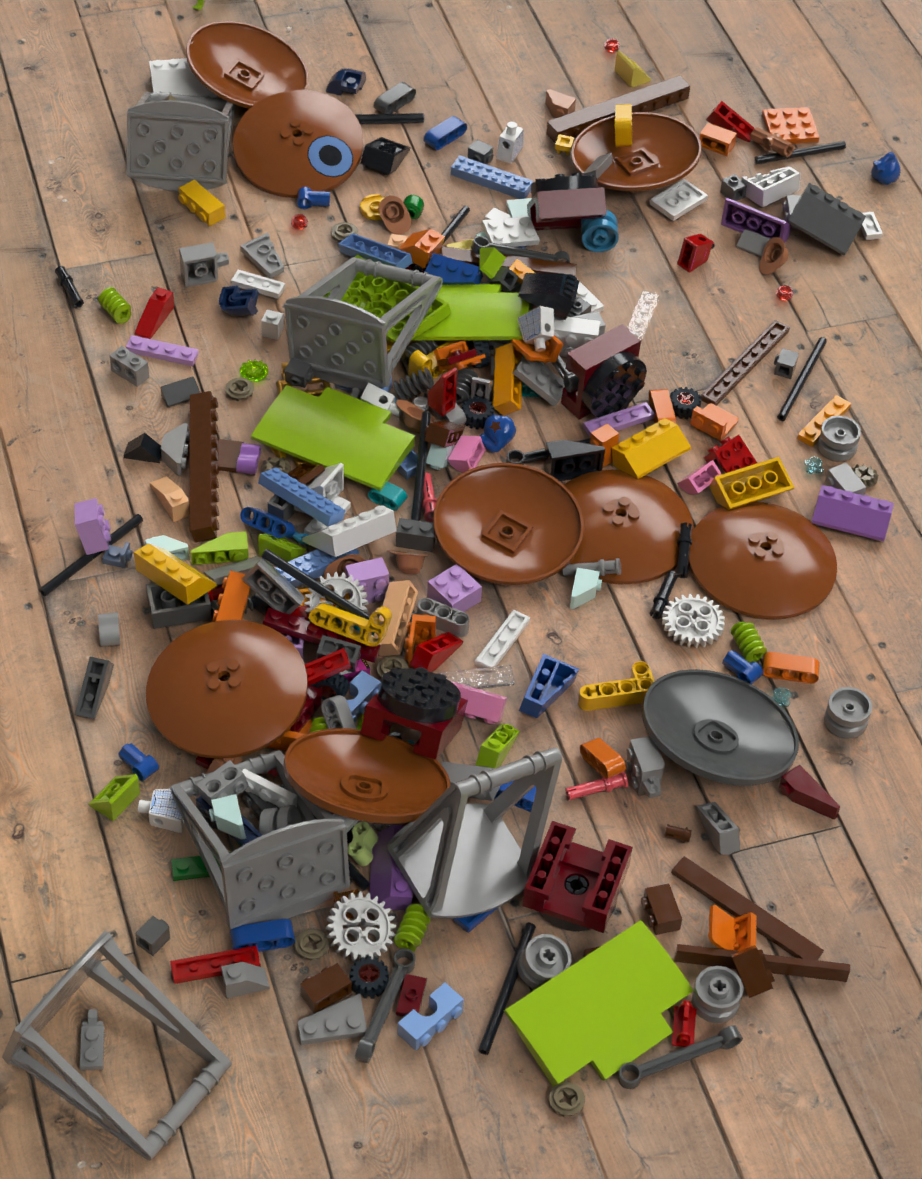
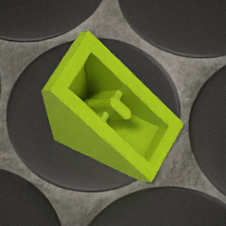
[479,247,506,279]

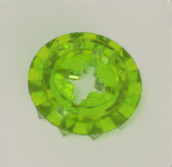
[240,358,269,381]

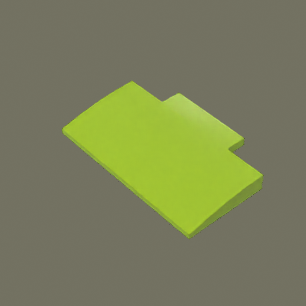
[323,255,451,343]
[386,284,534,341]
[251,385,415,491]
[504,920,694,1087]

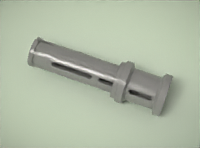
[563,558,621,576]

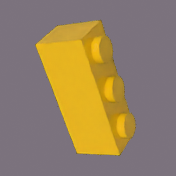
[178,180,225,226]

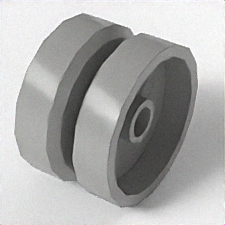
[818,415,861,461]
[824,687,872,739]
[259,805,303,835]
[517,934,571,989]
[692,966,743,1024]

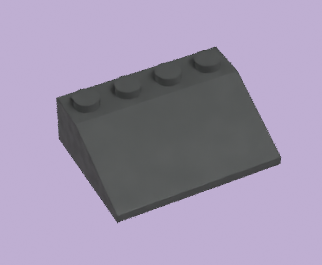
[787,183,866,256]

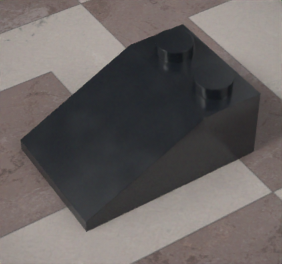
[360,137,411,175]
[543,440,605,481]

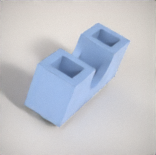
[347,670,381,723]
[397,982,464,1051]

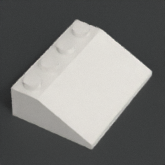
[149,58,217,98]
[302,506,396,557]

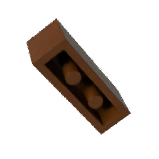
[424,420,465,448]

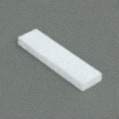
[475,610,530,673]

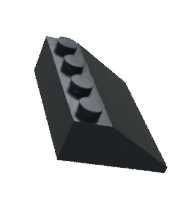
[518,273,579,320]

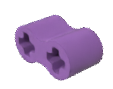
[236,443,261,475]

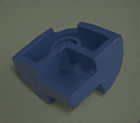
[326,68,366,96]
[219,285,259,317]

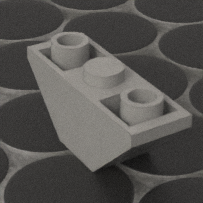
[161,423,190,476]

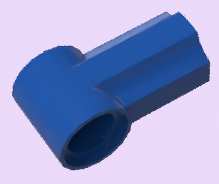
[297,187,330,209]
[722,650,763,684]
[118,743,159,781]

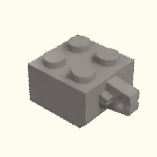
[179,242,229,287]
[625,736,665,798]

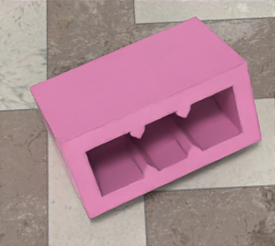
[447,435,485,473]
[677,460,722,495]

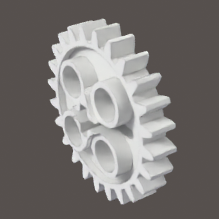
[304,572,369,624]
[662,594,725,648]
[326,892,396,962]

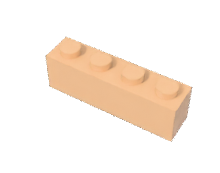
[374,580,418,656]

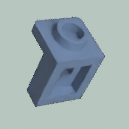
[102,542,133,568]

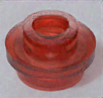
[604,38,620,52]
[291,214,308,229]
[776,285,793,301]

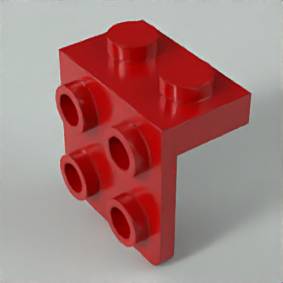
[703,435,757,473]

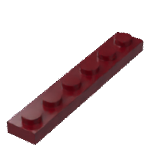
[263,608,381,663]

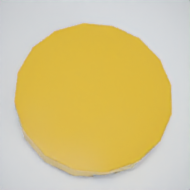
[360,194,386,220]

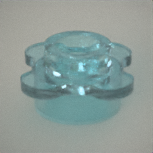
[804,457,824,474]
[772,687,792,707]

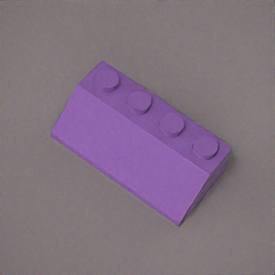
[721,198,791,243]
[811,485,894,542]
[370,825,412,911]

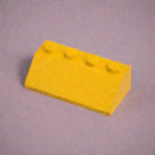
[612,418,691,479]
[709,457,795,510]
[134,543,217,605]

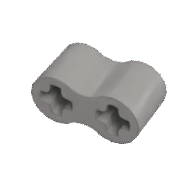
[98,612,121,647]

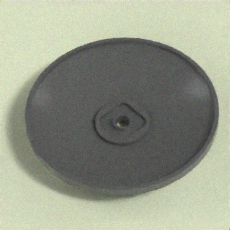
[642,669,799,786]

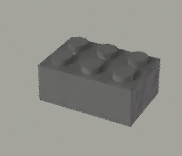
[146,583,212,629]

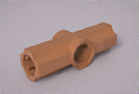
[750,127,794,157]

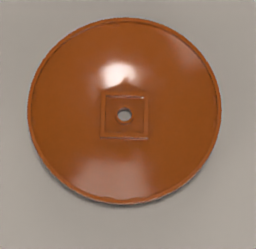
[186,21,309,108]
[571,112,702,191]
[433,463,584,585]
[564,470,694,585]
[689,502,837,619]
[146,620,308,759]

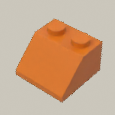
[398,229,445,269]

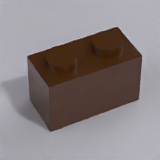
[641,883,682,935]
[731,945,775,998]
[300,963,352,1014]

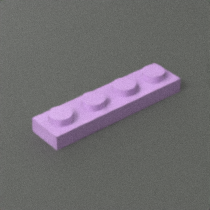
[126,335,199,366]
[583,402,655,437]

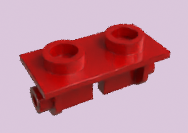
[671,1000,696,1047]

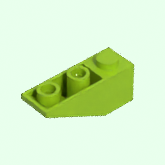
[190,531,249,565]
[475,723,520,768]

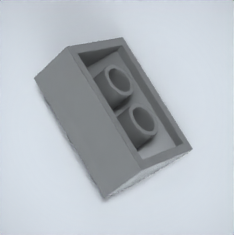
[242,558,305,614]

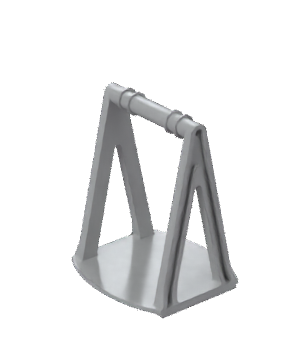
[127,91,235,191]
[284,257,443,389]
[388,747,562,918]
[170,750,350,929]
[2,931,232,1161]

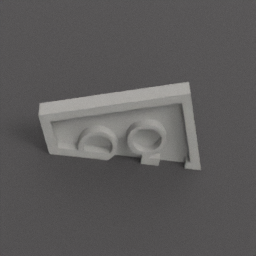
[240,233,284,279]
[298,993,367,1045]

